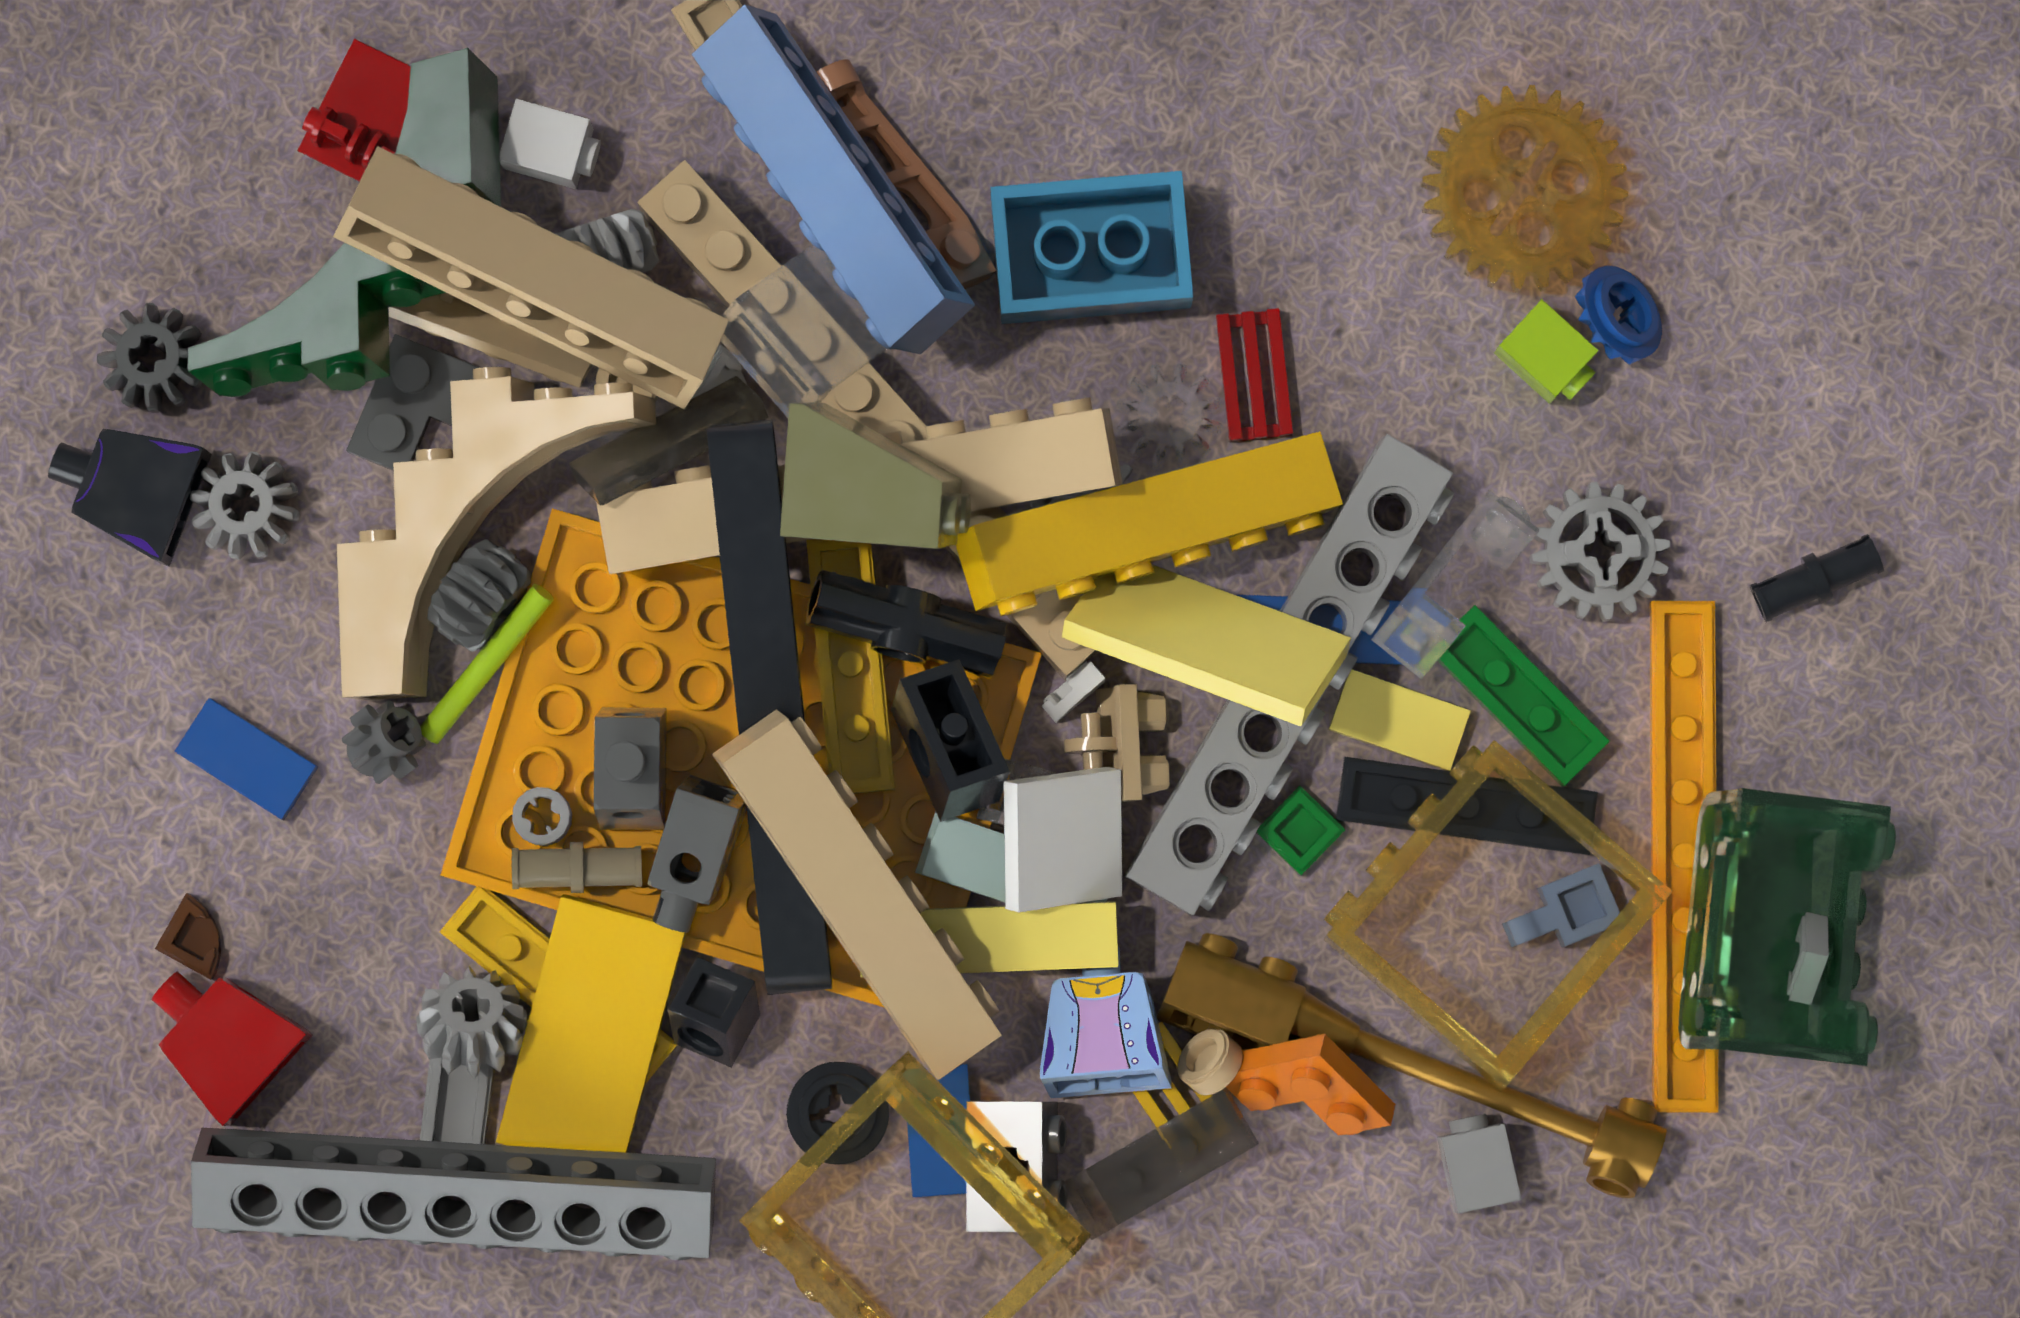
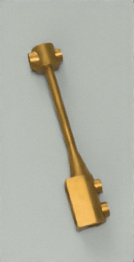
[1157,933,1667,1199]

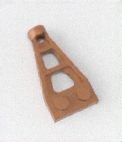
[817,59,996,289]

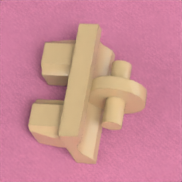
[1064,684,1170,803]

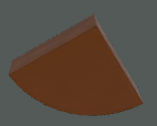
[155,893,221,980]

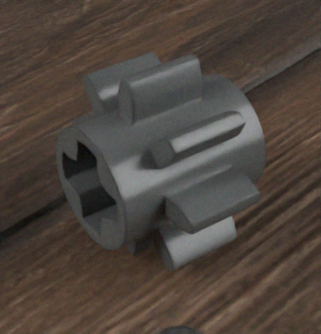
[342,700,426,784]

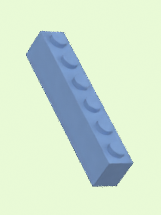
[692,4,975,354]

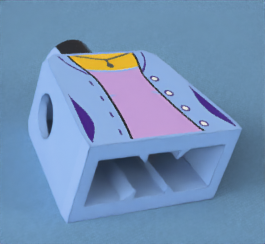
[1040,946,1172,1098]

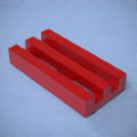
[1215,308,1293,442]

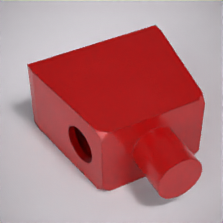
[151,971,313,1126]

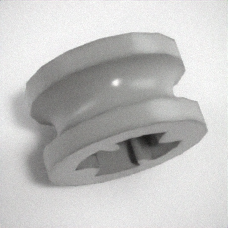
[512,787,572,846]

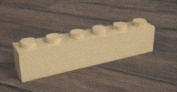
[333,146,729,409]
[712,709,1002,1080]

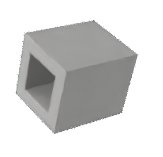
[1437,1113,1521,1214]

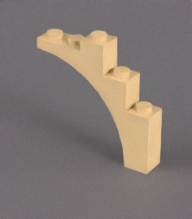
[337,367,656,700]

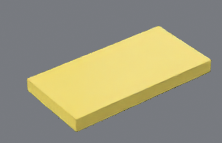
[1062,565,1351,726]

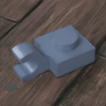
[1502,863,1624,948]

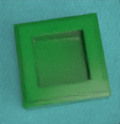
[1256,785,1345,876]

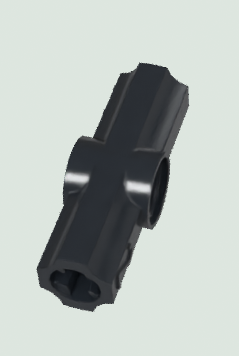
[805,570,1006,677]

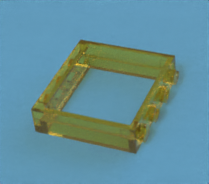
[1324,740,1673,1092]
[739,1051,1092,1318]

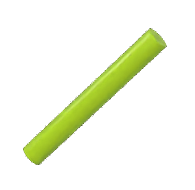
[420,584,554,744]

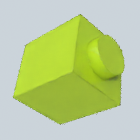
[1494,299,1599,404]

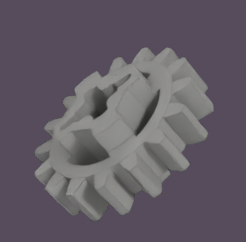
[1529,482,1670,622]

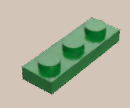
[1428,605,1610,787]

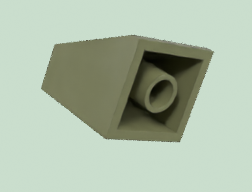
[780,402,971,549]

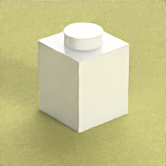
[500,99,601,189]

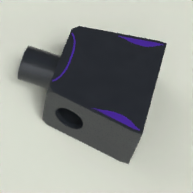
[48,429,212,567]

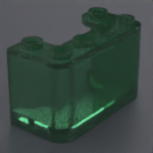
[1678,788,1896,1066]

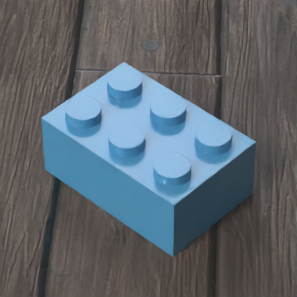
[990,171,1193,324]

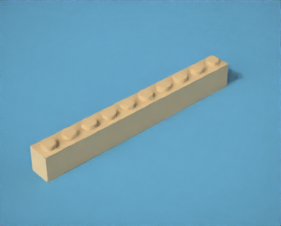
[637,160,1099,681]

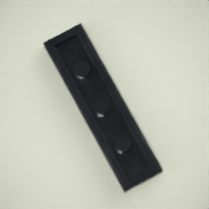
[1335,757,1598,856]

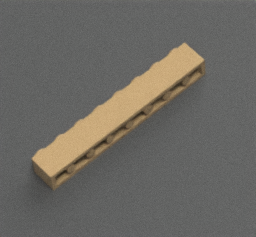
[596,397,1123,574]

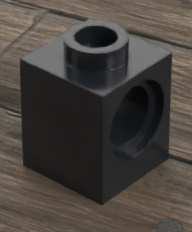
[668,957,760,1068]

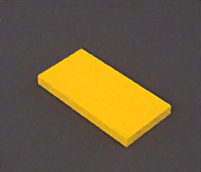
[496,894,686,1153]

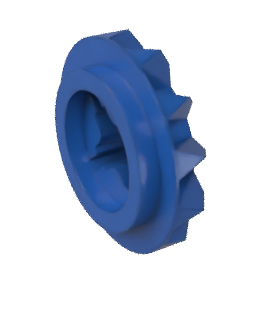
[1575,265,1662,365]

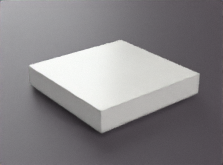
[1004,767,1122,912]

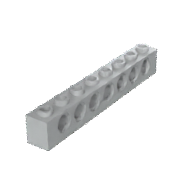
[1123,434,1454,916]

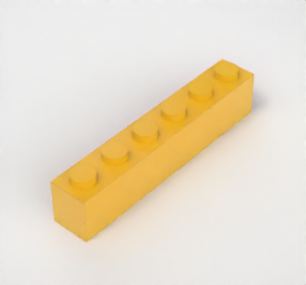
[955,431,1343,616]

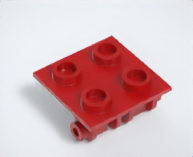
[297,39,411,182]

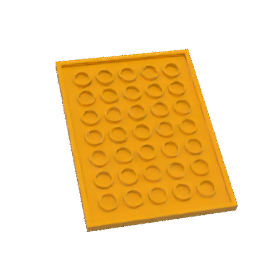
[440,508,1042,1008]

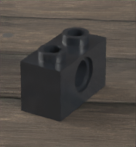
[891,659,1010,822]

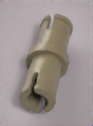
[512,842,642,893]

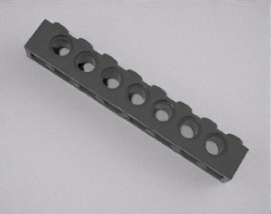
[191,1127,716,1260]

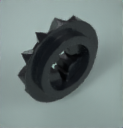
[786,1062,889,1165]

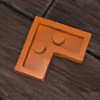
[1226,1034,1396,1136]

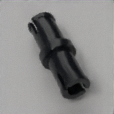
[1750,534,1884,622]

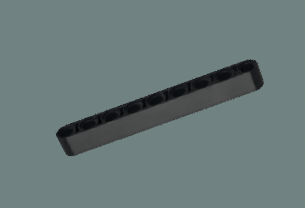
[707,419,832,995]

